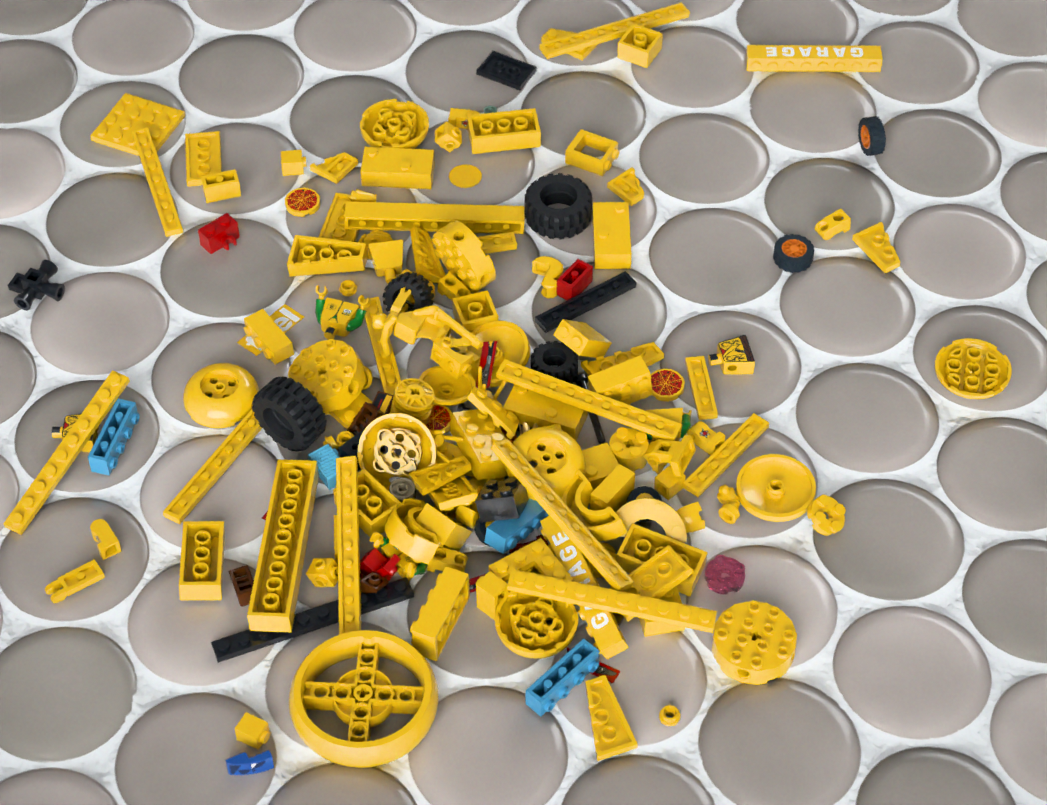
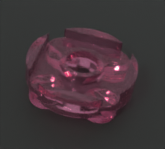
[704,555,745,595]

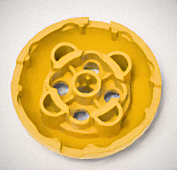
[360,99,429,149]
[183,363,259,428]
[357,413,436,491]
[506,427,585,500]
[495,591,578,659]

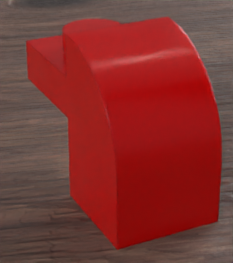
[360,548,401,580]

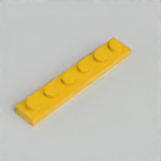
[682,413,769,497]

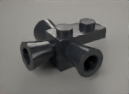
[8,260,65,311]

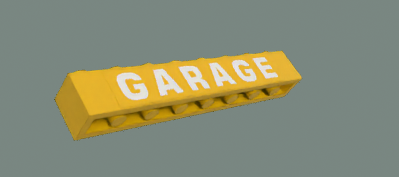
[746,45,882,72]
[540,516,629,659]

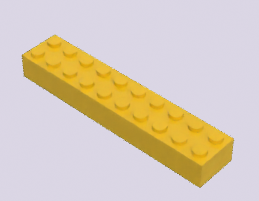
[247,459,319,632]

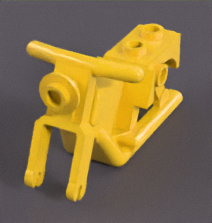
[372,287,483,380]

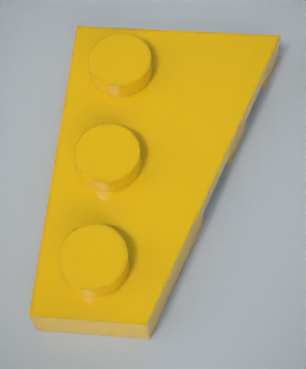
[467,386,519,440]
[409,455,472,496]

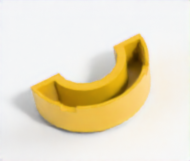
[561,470,627,541]
[615,498,687,542]
[385,499,439,565]

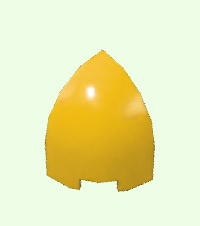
[676,502,705,533]

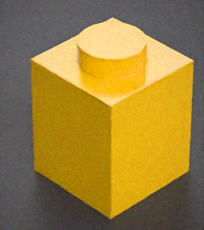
[281,150,307,176]
[654,465,686,500]
[234,712,270,750]

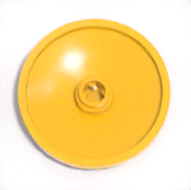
[466,321,530,388]
[736,454,816,522]

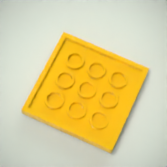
[90,93,185,156]

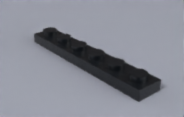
[535,271,636,333]

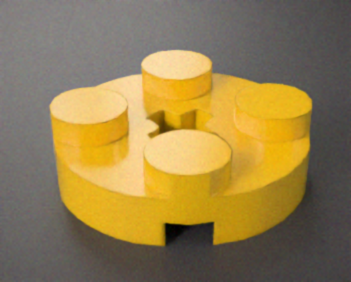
[807,495,846,536]

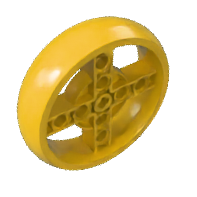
[289,630,439,768]

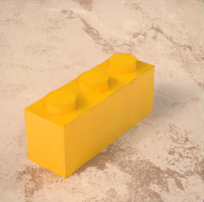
[244,309,294,365]

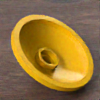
[419,365,476,406]

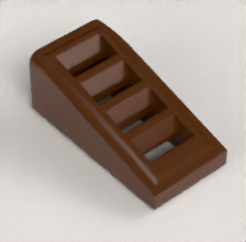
[347,402,385,436]
[228,565,254,607]

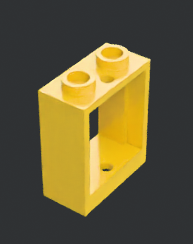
[565,129,620,176]

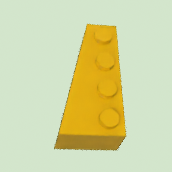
[287,235,368,277]

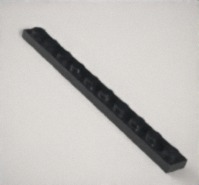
[211,577,414,663]

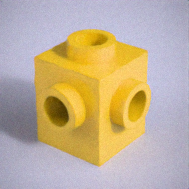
[435,121,462,152]
[306,558,338,588]

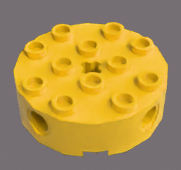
[432,220,496,293]
[288,339,366,415]
[712,600,797,685]

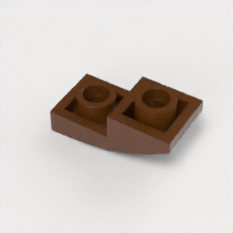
[360,572,389,593]

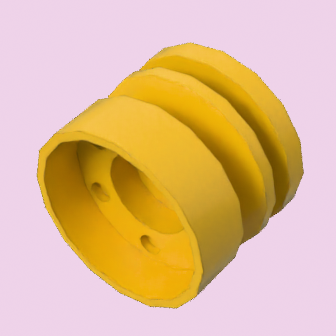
[390,378,435,425]

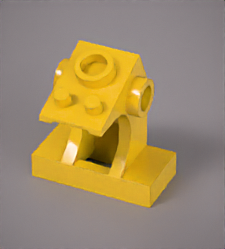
[643,435,696,477]

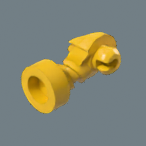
[717,485,740,524]

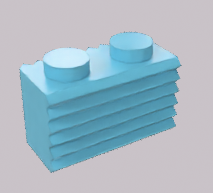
[308,444,340,490]

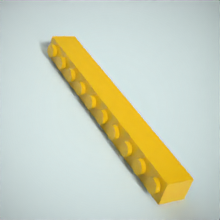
[344,201,524,234]

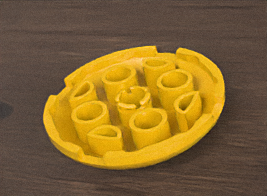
[935,338,1012,399]

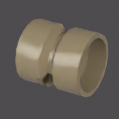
[389,478,416,502]

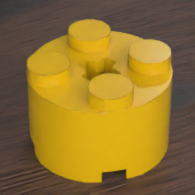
[609,427,649,473]

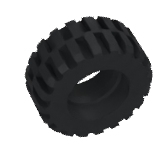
[525,173,593,240]
[252,376,327,452]

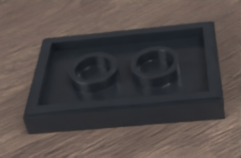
[476,51,537,91]

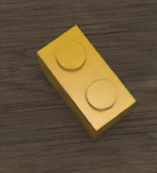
[201,169,241,203]
[476,571,509,620]

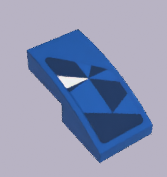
[225,750,274,775]

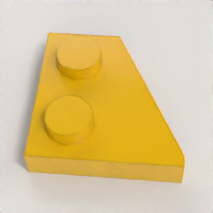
[310,152,358,184]
[607,167,644,206]

